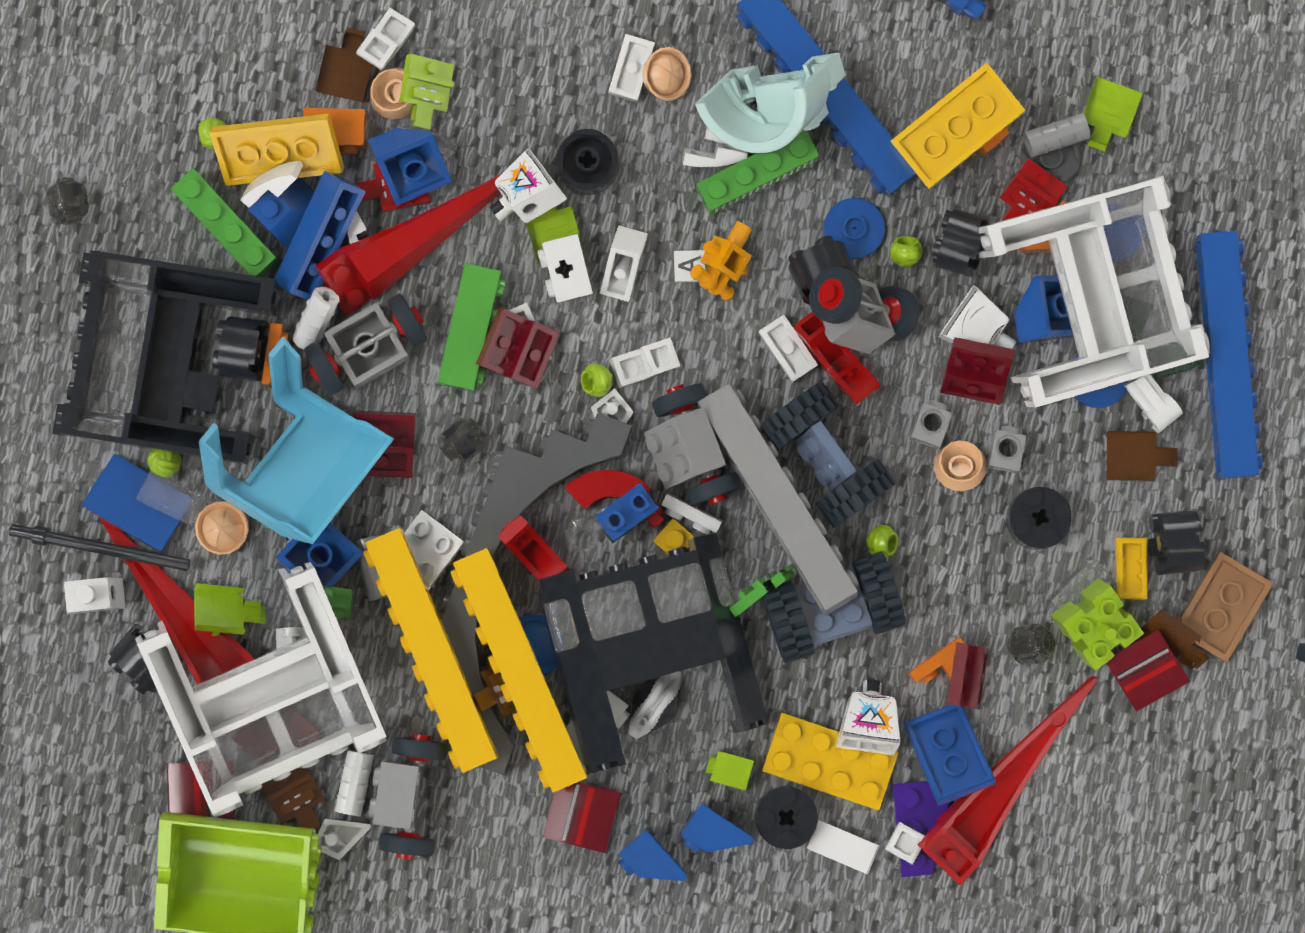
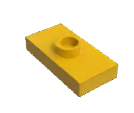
[1115,538,1148,600]

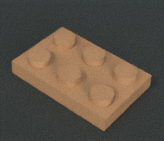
[1180,552,1274,663]

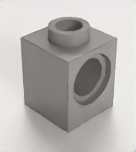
[909,400,952,450]
[987,426,1027,473]

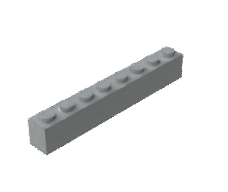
[697,384,859,616]

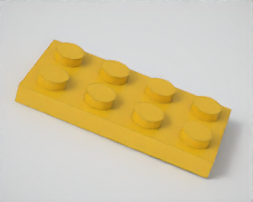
[891,63,1026,189]
[210,114,344,186]
[762,712,899,811]

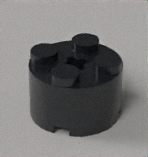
[557,129,618,195]
[932,209,990,278]
[788,236,859,305]
[212,316,270,382]
[1006,487,1072,550]
[1148,510,1205,575]
[108,624,182,695]
[754,786,818,850]

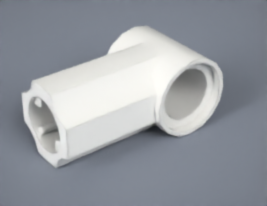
[1124,374,1183,433]

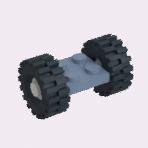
[760,381,896,528]
[762,552,906,664]

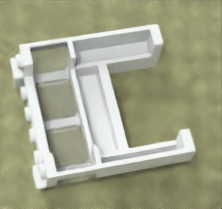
[979,176,1210,408]
[135,562,387,817]

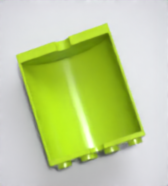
[154,812,322,933]

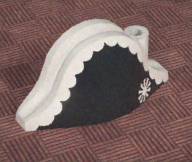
[628,671,682,739]

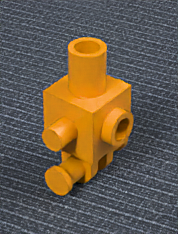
[690,221,752,300]

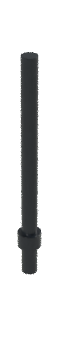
[9,524,190,571]

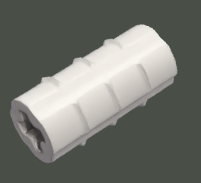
[292,287,340,350]
[335,750,374,817]

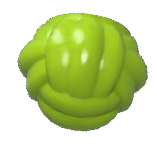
[199,117,226,150]
[890,236,923,268]
[581,363,613,397]
[147,450,182,478]
[866,525,898,558]

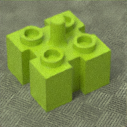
[1050,578,1144,671]

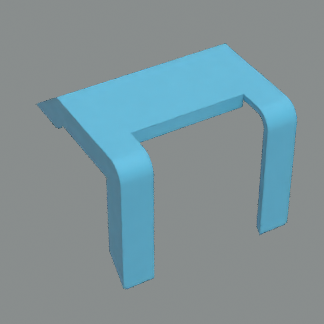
[199,337,394,544]

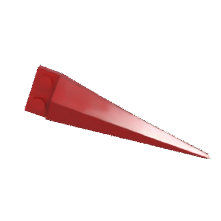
[315,173,502,316]
[98,516,255,684]
[917,676,1097,886]

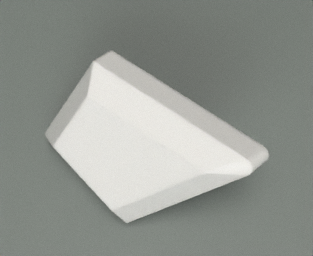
[591,388,634,424]
[318,819,371,860]

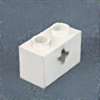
[537,234,593,303]

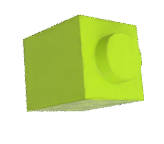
[705,750,754,791]

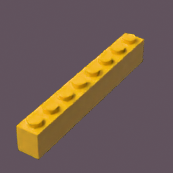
[363,528,499,773]
[450,548,588,793]

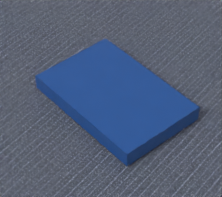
[81,453,194,553]
[903,705,996,806]

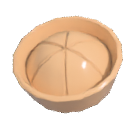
[642,47,692,101]
[369,67,415,120]
[933,440,987,491]
[195,501,249,555]

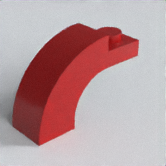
[792,311,880,405]
[564,470,664,529]
[498,515,571,580]

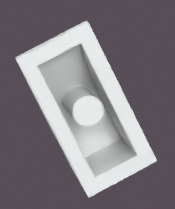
[600,226,648,302]

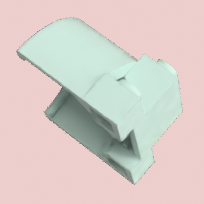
[695,52,846,153]

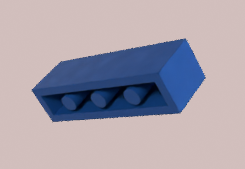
[274,170,366,300]

